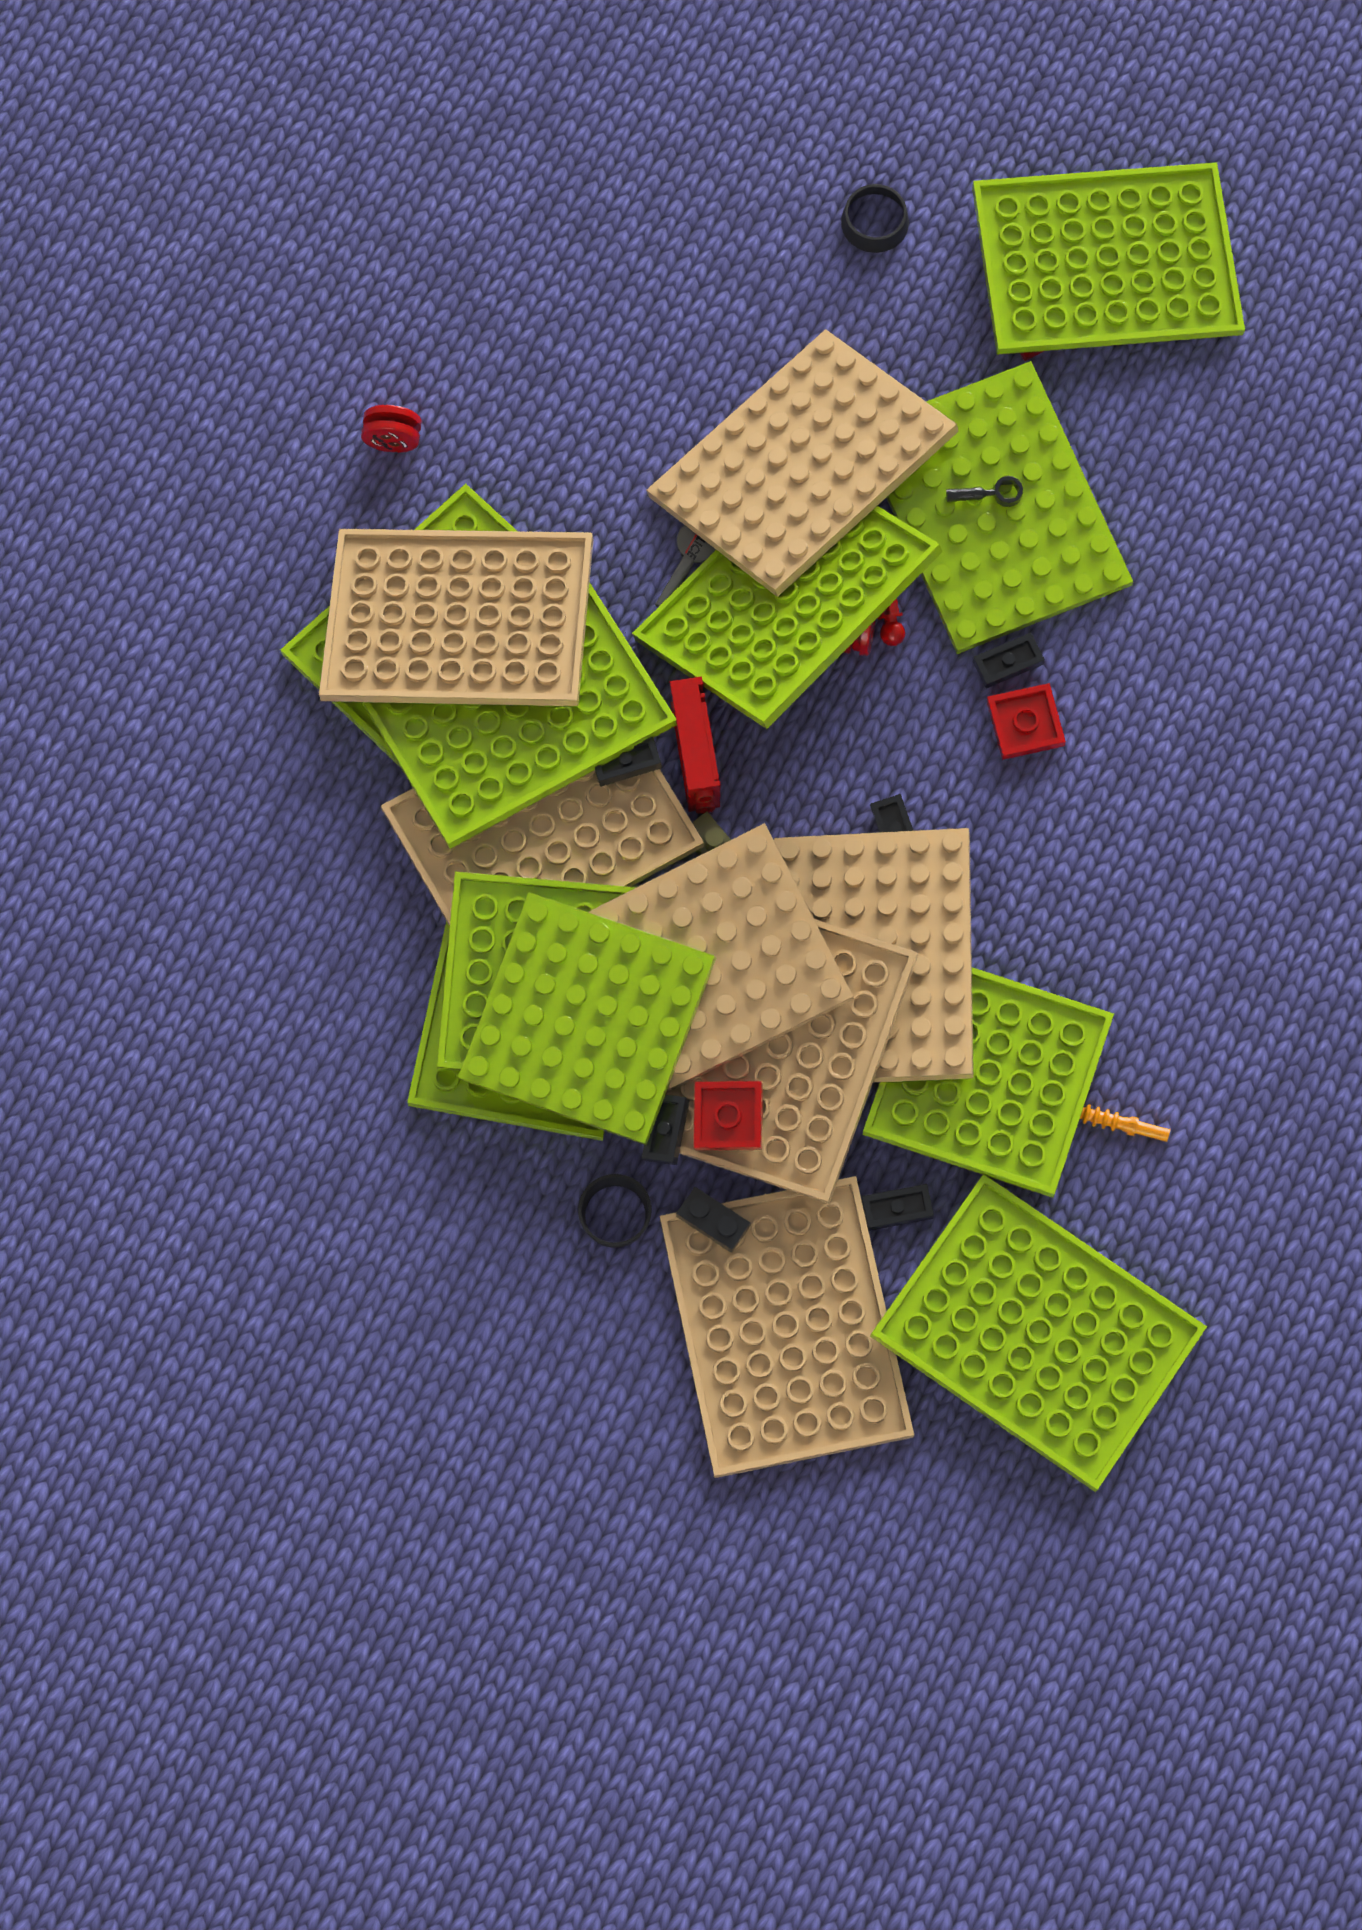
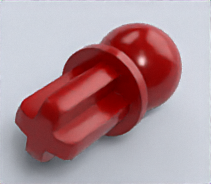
[878,598,906,646]

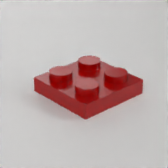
[986,683,1066,760]
[694,1081,763,1150]

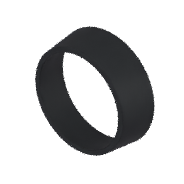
[841,184,909,253]
[578,1174,652,1248]

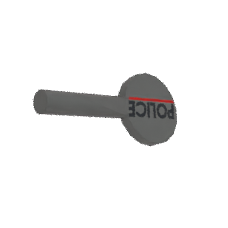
[655,525,716,608]

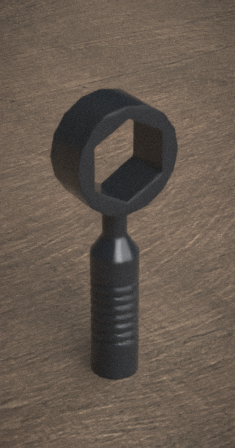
[946,476,1023,507]

